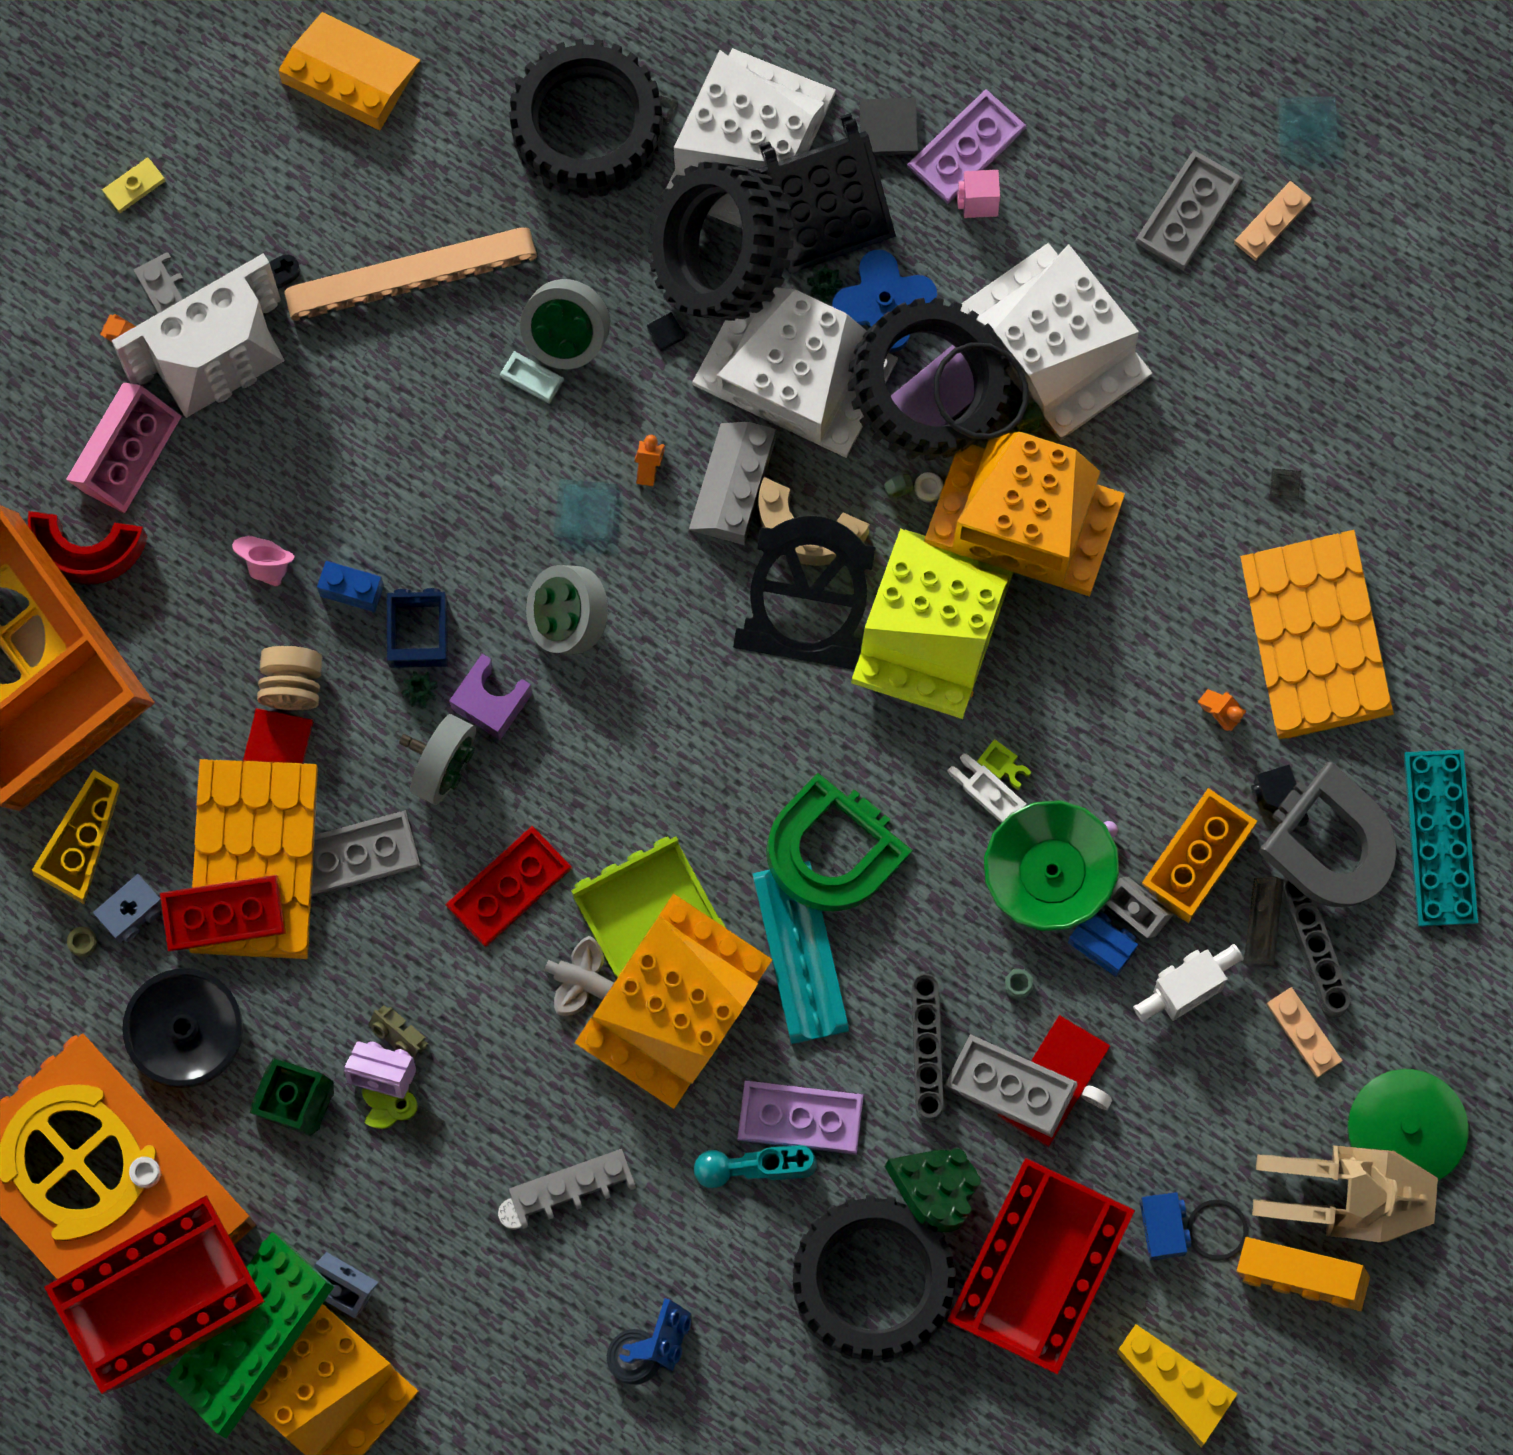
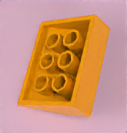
[278,12,421,131]

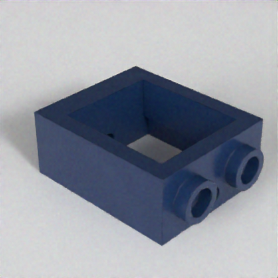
[387,588,448,668]

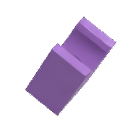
[449,654,533,740]

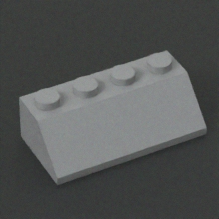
[689,422,776,545]

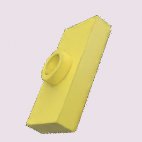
[102,157,165,213]

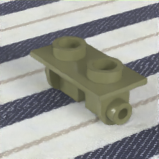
[368,1005,428,1061]

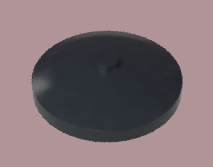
[122,968,243,1088]

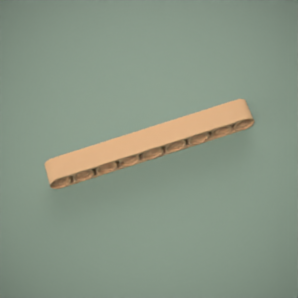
[284,228,537,321]

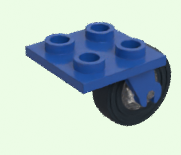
[607,1298,691,1385]

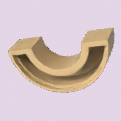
[759,477,869,566]

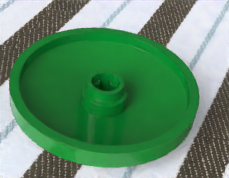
[1347,1069,1468,1181]

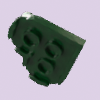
[884,1148,981,1232]

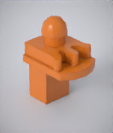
[100,314,136,342]
[634,434,665,486]
[1197,689,1246,731]

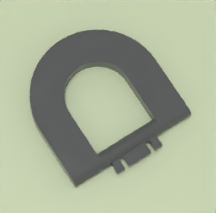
[1259,762,1396,907]

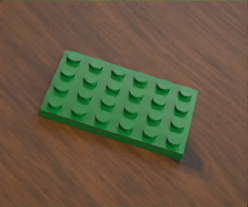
[166,1232,334,1439]

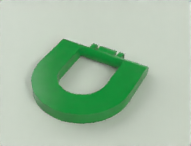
[766,773,913,912]

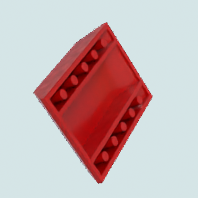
[947,1158,1135,1375]
[44,1195,265,1394]

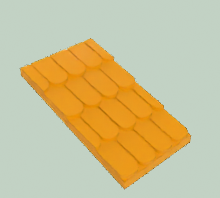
[1240,530,1394,739]
[189,759,318,959]

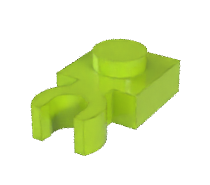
[977,739,1031,790]

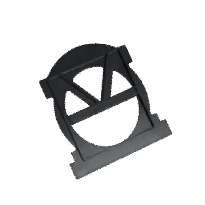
[733,516,876,670]

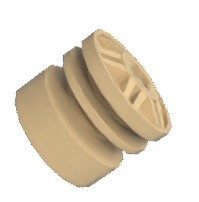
[257,646,323,710]

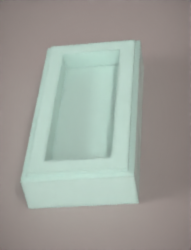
[500,351,564,404]

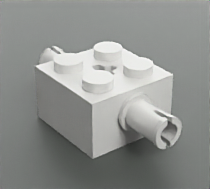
[1133,944,1244,1022]

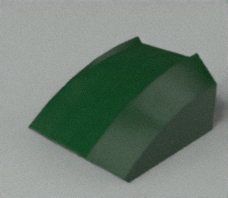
[250,1058,334,1136]

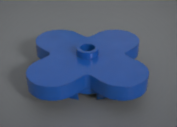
[832,250,937,352]

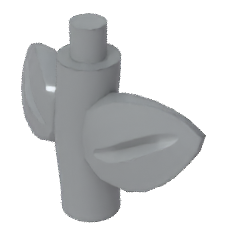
[544,936,614,1016]

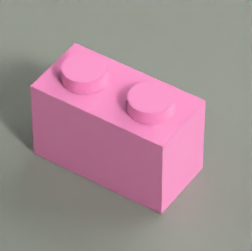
[957,170,1000,218]

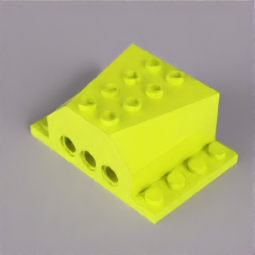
[851,528,1013,719]

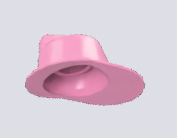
[232,536,294,586]

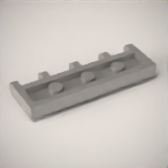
[134,253,183,313]
[508,1149,636,1229]

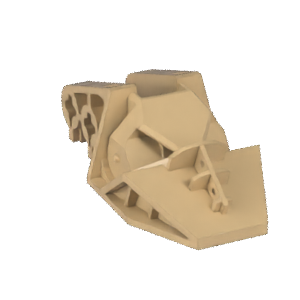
[1252,1145,1438,1242]

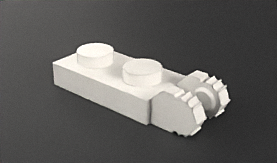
[947,754,1027,823]

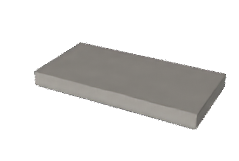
[1135,150,1242,271]
[311,810,421,897]
[944,1034,1078,1137]

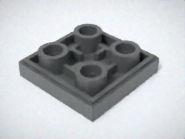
[859,98,918,155]

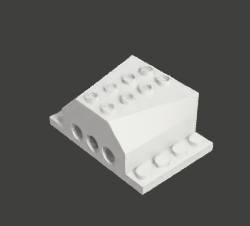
[667,48,836,229]
[961,243,1152,441]
[111,253,284,418]
[692,288,898,458]

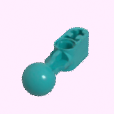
[694,1145,817,1188]

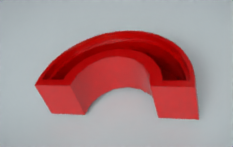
[28,511,148,584]

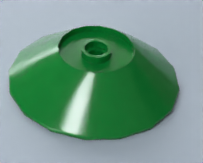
[984,800,1119,931]

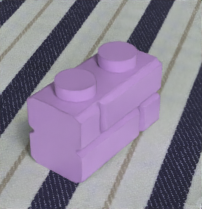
[344,1041,416,1099]

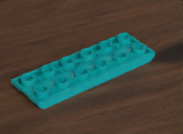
[1404,749,1478,927]
[752,861,849,1045]

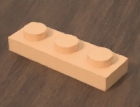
[1234,181,1312,261]
[1266,987,1342,1078]

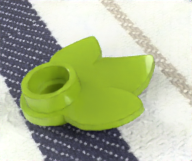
[361,1088,418,1129]

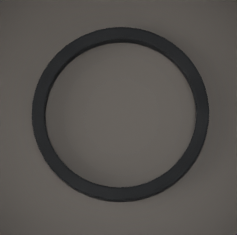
[1187,1199,1248,1260]

